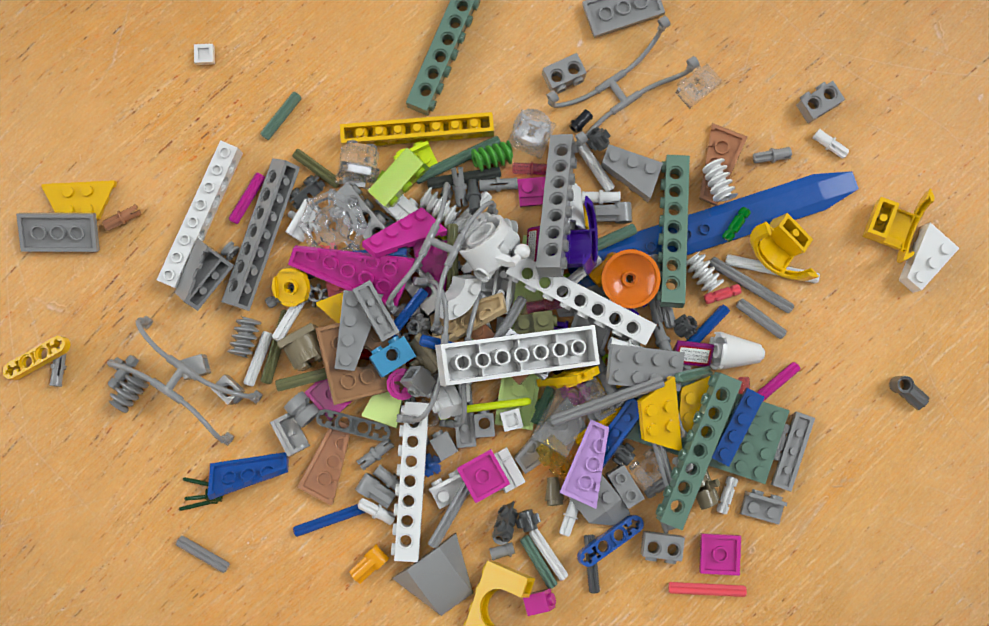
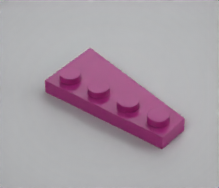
[362,207,447,258]

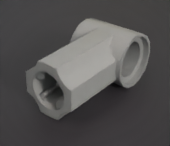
[594,202,632,224]
[355,473,395,508]

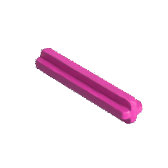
[229,173,265,224]
[757,362,801,401]

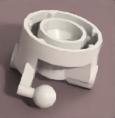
[459,215,530,282]

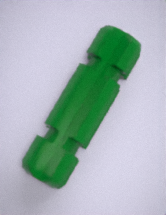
[722,207,751,242]

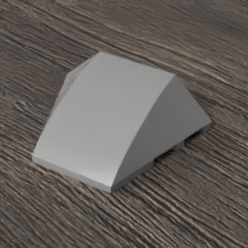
[392,533,473,616]

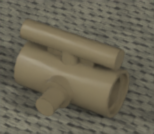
[409,333,439,377]
[687,469,720,510]

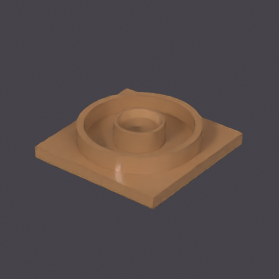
[315,315,406,405]

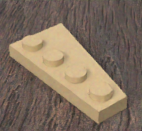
[430,292,507,342]

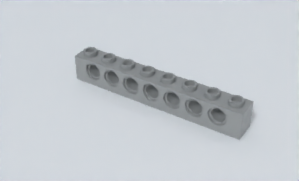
[536,134,578,277]
[221,158,300,311]
[330,182,445,316]

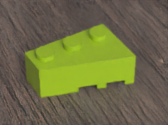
[368,148,430,208]

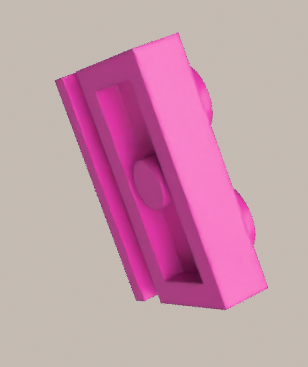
[517,177,546,207]

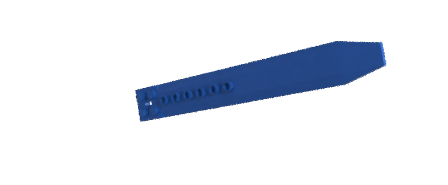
[567,171,859,288]

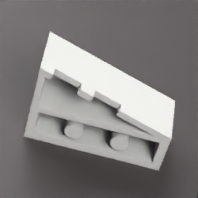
[899,222,959,293]

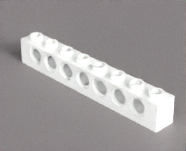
[157,140,243,288]
[505,255,656,346]
[391,401,429,562]

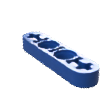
[577,515,644,567]

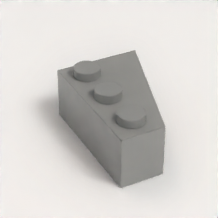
[601,144,663,203]
[174,238,234,311]

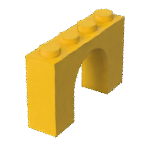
[463,561,536,626]

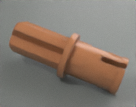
[102,204,142,231]

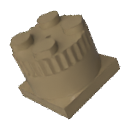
[277,323,323,371]

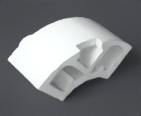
[440,274,482,320]

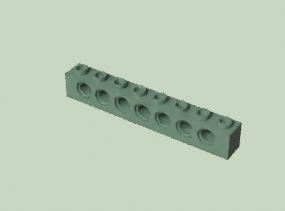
[406,0,480,116]
[656,155,690,308]
[656,372,742,530]

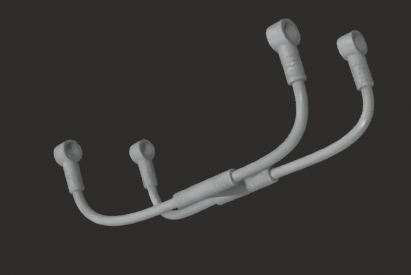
[546,15,700,146]
[385,182,498,335]
[396,277,480,428]
[107,316,263,446]

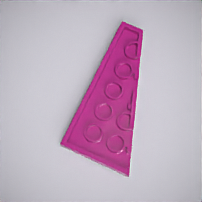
[288,245,416,307]

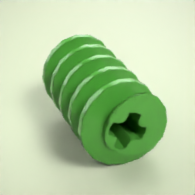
[471,140,513,172]

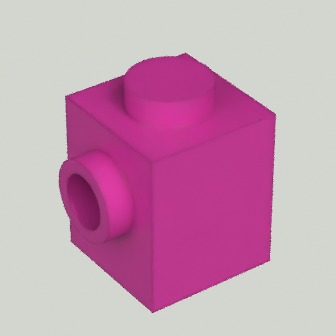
[523,588,556,616]

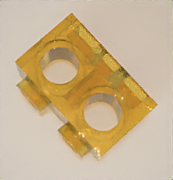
[535,434,575,481]

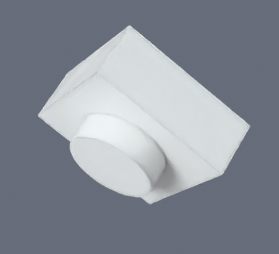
[194,44,215,65]
[500,408,523,432]

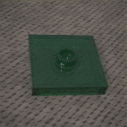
[530,386,557,426]

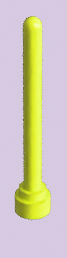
[438,397,531,420]

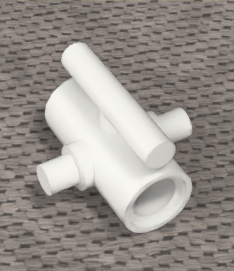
[285,199,322,243]

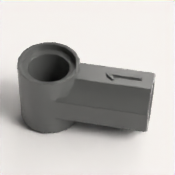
[889,376,929,410]

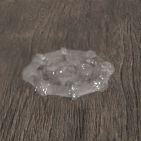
[298,188,368,251]

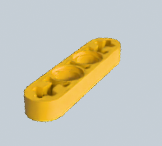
[3,336,71,380]

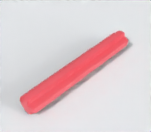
[668,582,747,597]

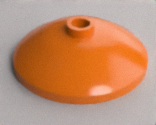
[601,249,661,308]

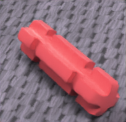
[704,284,742,304]

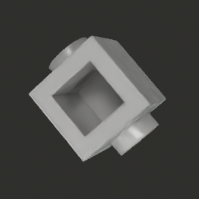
[400,366,436,397]

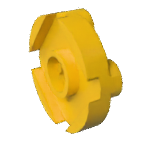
[272,268,310,307]

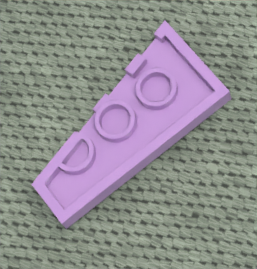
[560,420,609,509]

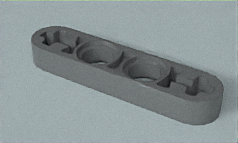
[316,409,391,441]

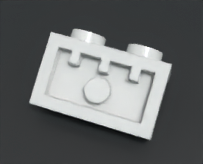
[429,470,470,509]

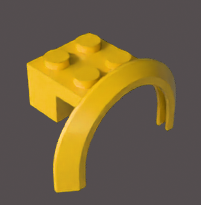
[862,189,935,264]
[750,213,819,281]

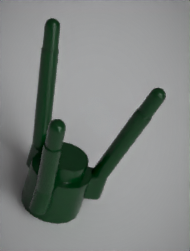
[179,477,223,511]

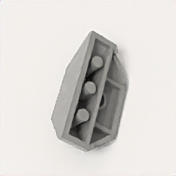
[565,459,630,526]

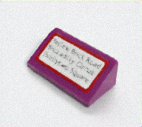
[526,226,540,262]
[673,340,715,367]

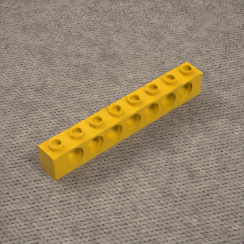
[340,112,494,149]

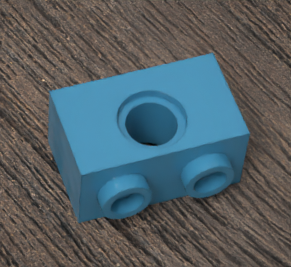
[368,335,416,377]

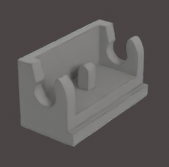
[270,413,310,457]

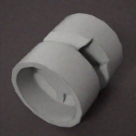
[284,391,320,428]

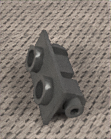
[289,175,326,210]
[492,501,518,542]

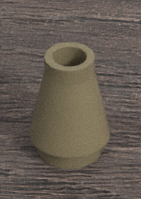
[545,477,564,506]

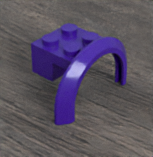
[551,196,598,275]

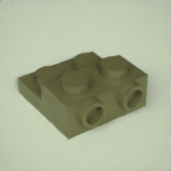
[514,310,557,334]

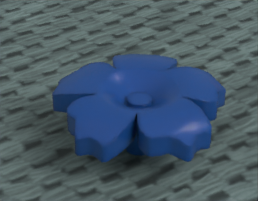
[425,453,441,477]

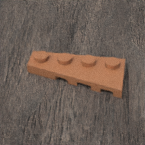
[699,123,748,206]
[297,418,351,506]

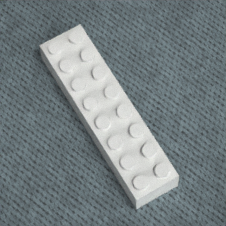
[435,325,600,386]

